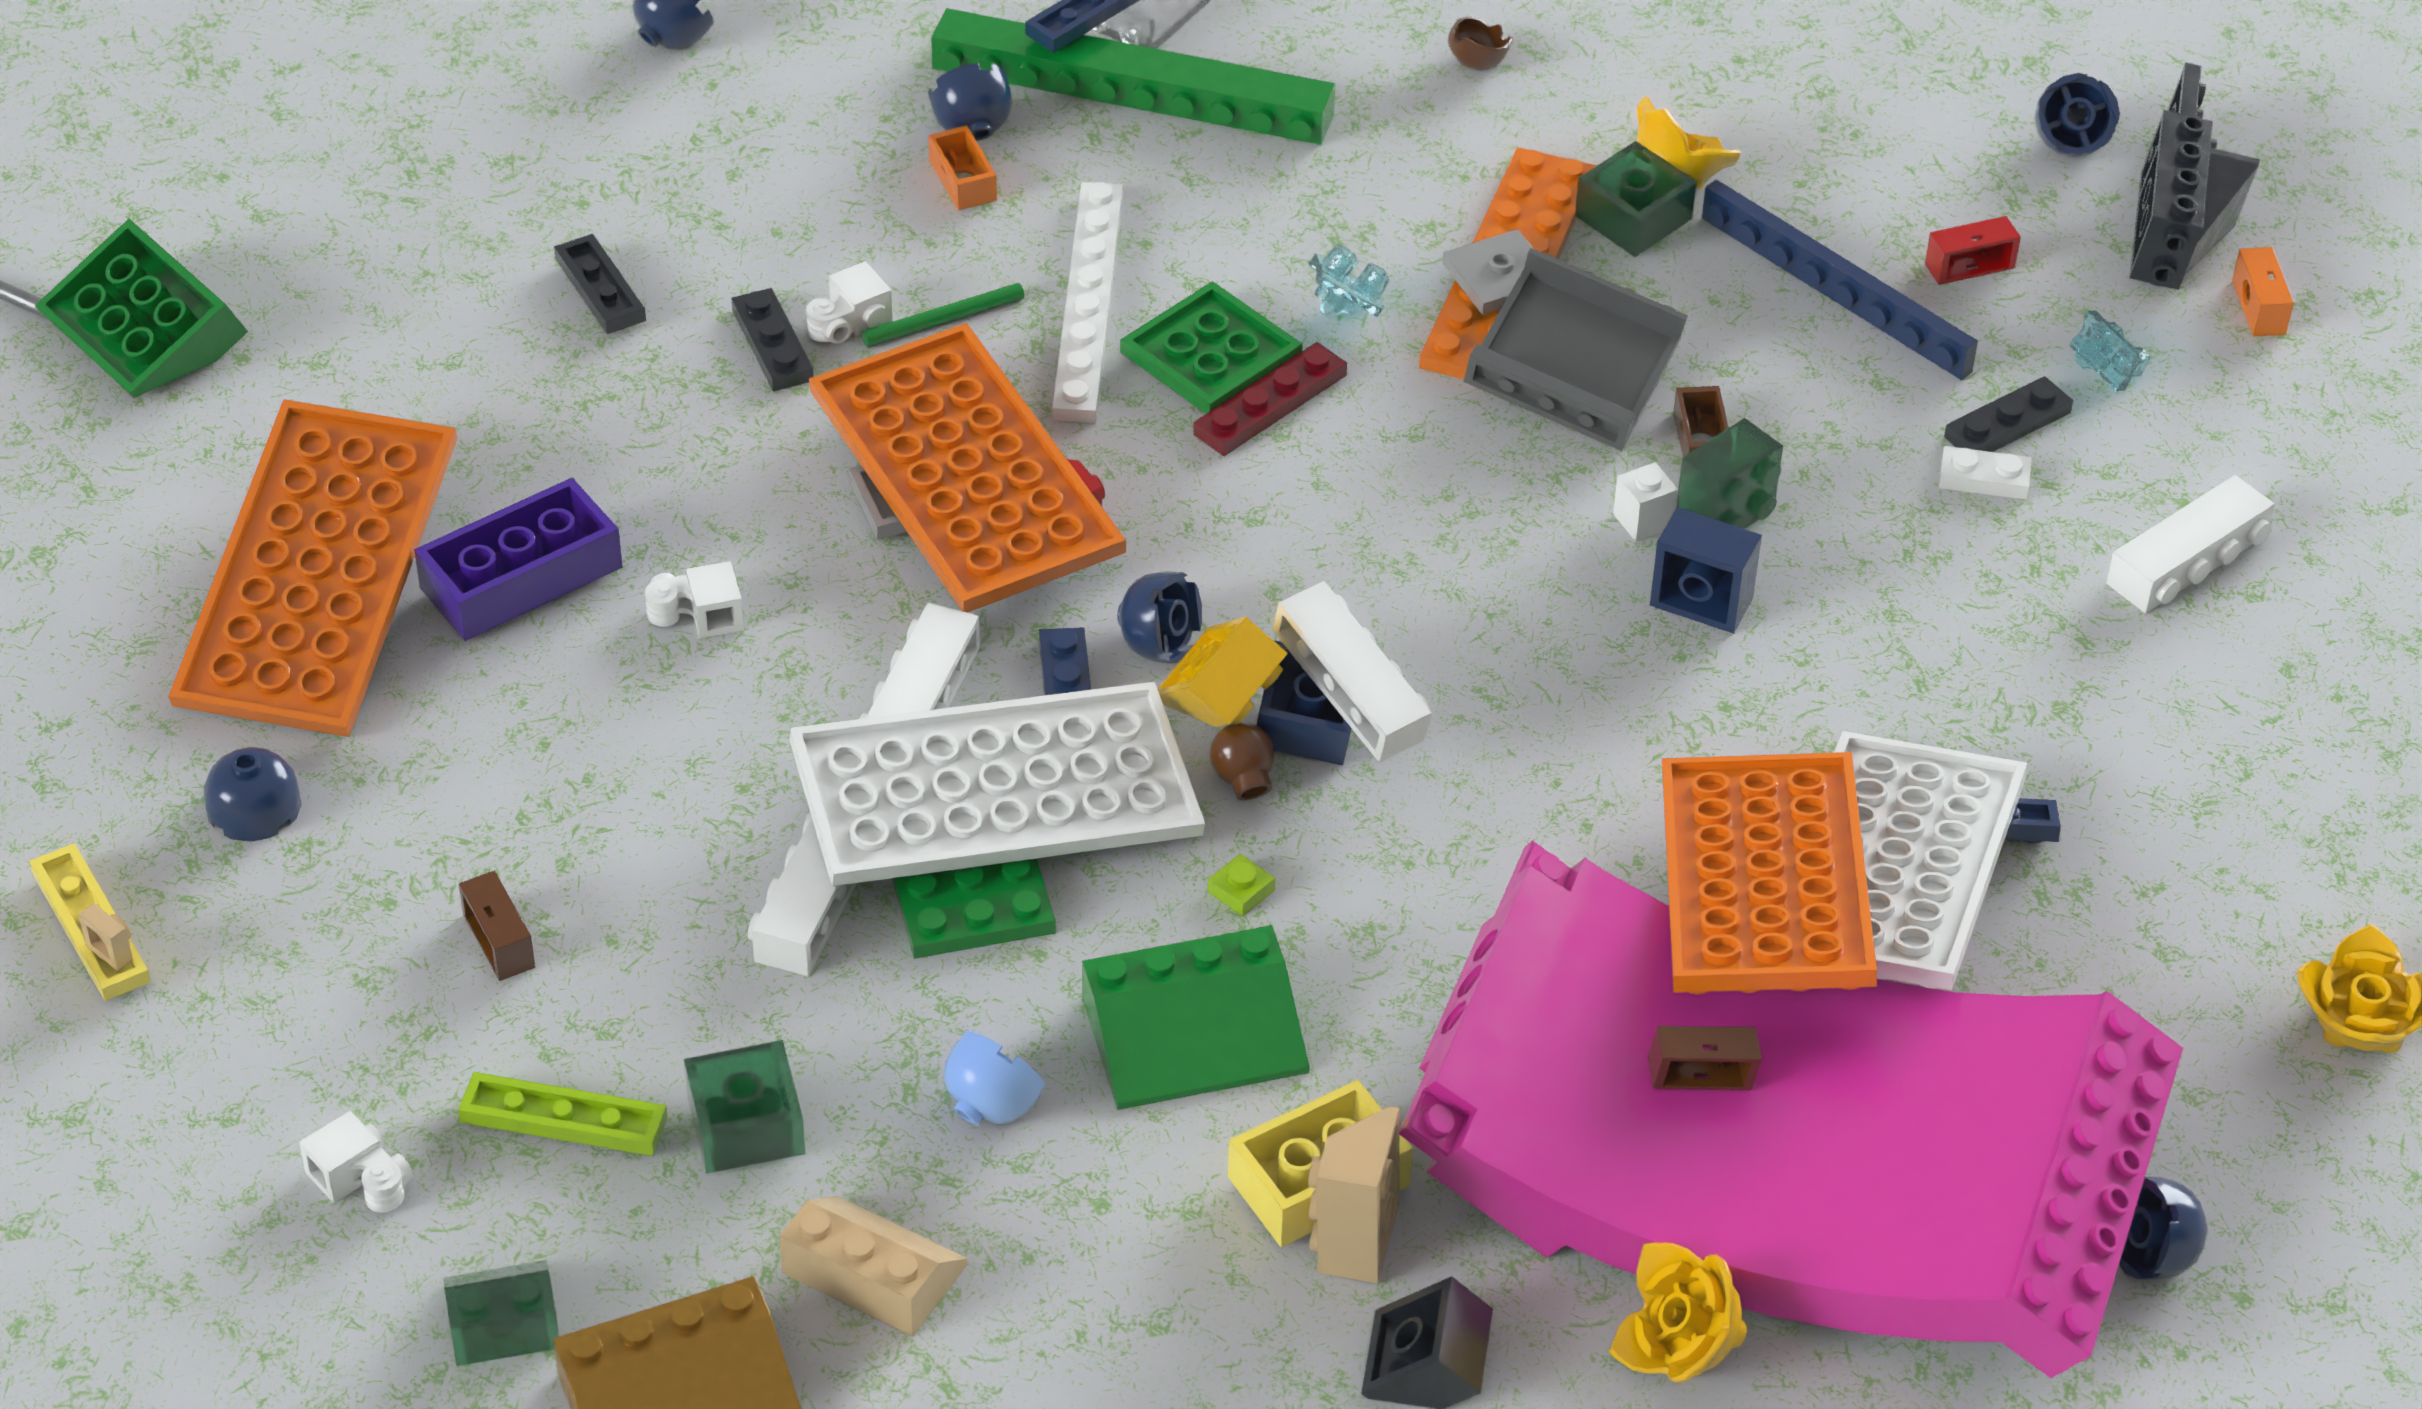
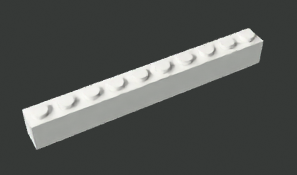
[748,603,980,976]

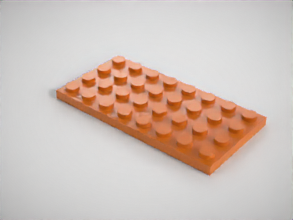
[809,323,1126,613]
[168,399,458,737]
[1662,752,1877,994]

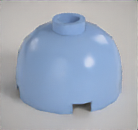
[944,1031,1046,1126]

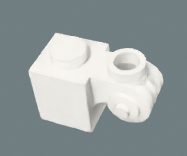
[806,261,893,344]
[645,561,744,639]
[299,1111,414,1213]

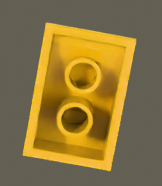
[1157,616,1288,727]

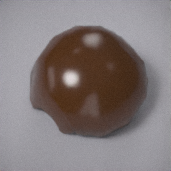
[1448,16,1513,71]

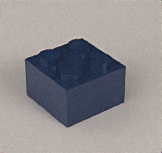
[1649,507,1762,634]
[1256,641,1352,766]

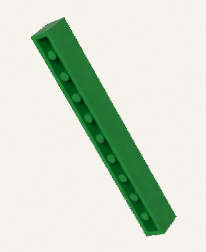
[931,8,1335,145]

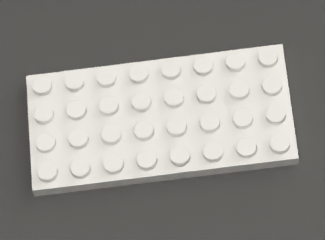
[789,682,1205,886]
[1834,731,2027,990]

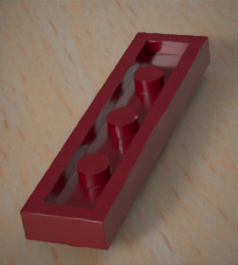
[1193,342,1347,456]

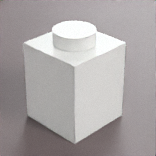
[1613,462,1678,542]

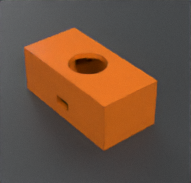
[928,125,997,211]
[2232,247,2294,337]

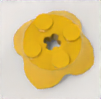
[1631,96,1741,190]
[2297,924,2422,1053]
[1608,1243,1747,1383]

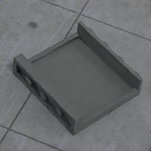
[1463,248,1688,451]

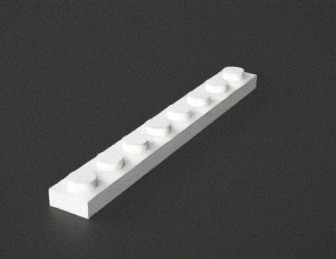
[1052,182,1123,423]

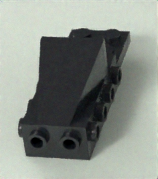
[2129,62,2260,290]

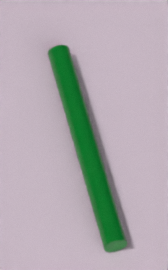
[862,282,1025,347]

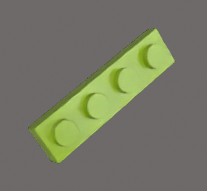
[458,1072,668,1156]

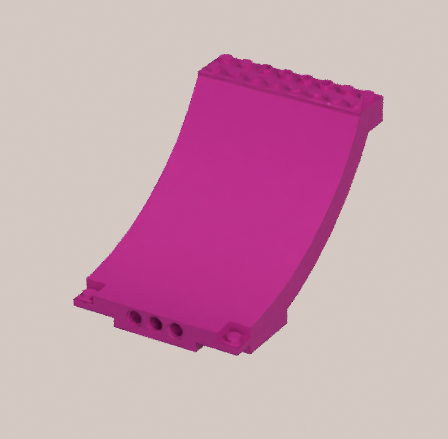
[1398,840,2183,1378]

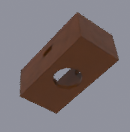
[1673,386,1733,473]
[458,870,536,981]
[1647,1026,1762,1090]

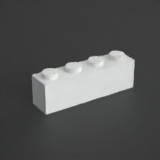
[2106,475,2275,614]
[1273,581,1432,763]

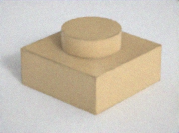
[79,903,133,971]

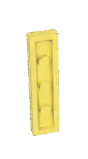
[29,843,151,1001]

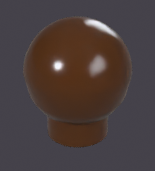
[1210,722,1274,801]

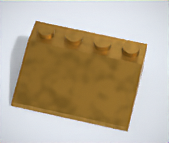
[553,1276,801,1409]

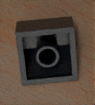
[1361,1276,1493,1409]

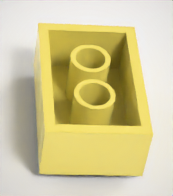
[1228,1080,1413,1247]

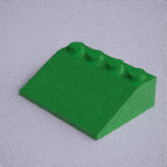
[35,218,248,398]
[1082,925,1310,1110]

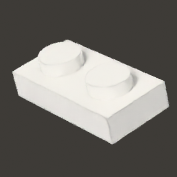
[1939,446,2032,500]

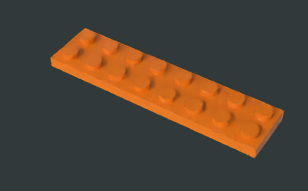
[1419,147,1596,379]

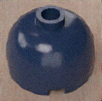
[633,0,714,49]
[928,63,1012,141]
[2034,73,2120,157]
[1117,571,1202,663]
[204,747,302,842]
[2119,1177,2208,1280]

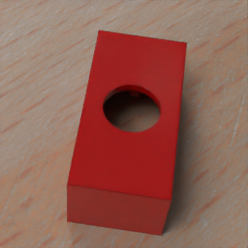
[1925,216,2021,285]

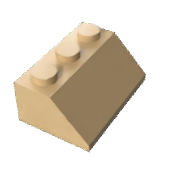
[1308,1106,1400,1284]
[779,1196,968,1337]

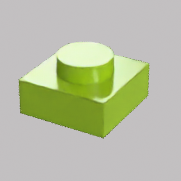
[1207,853,1275,917]

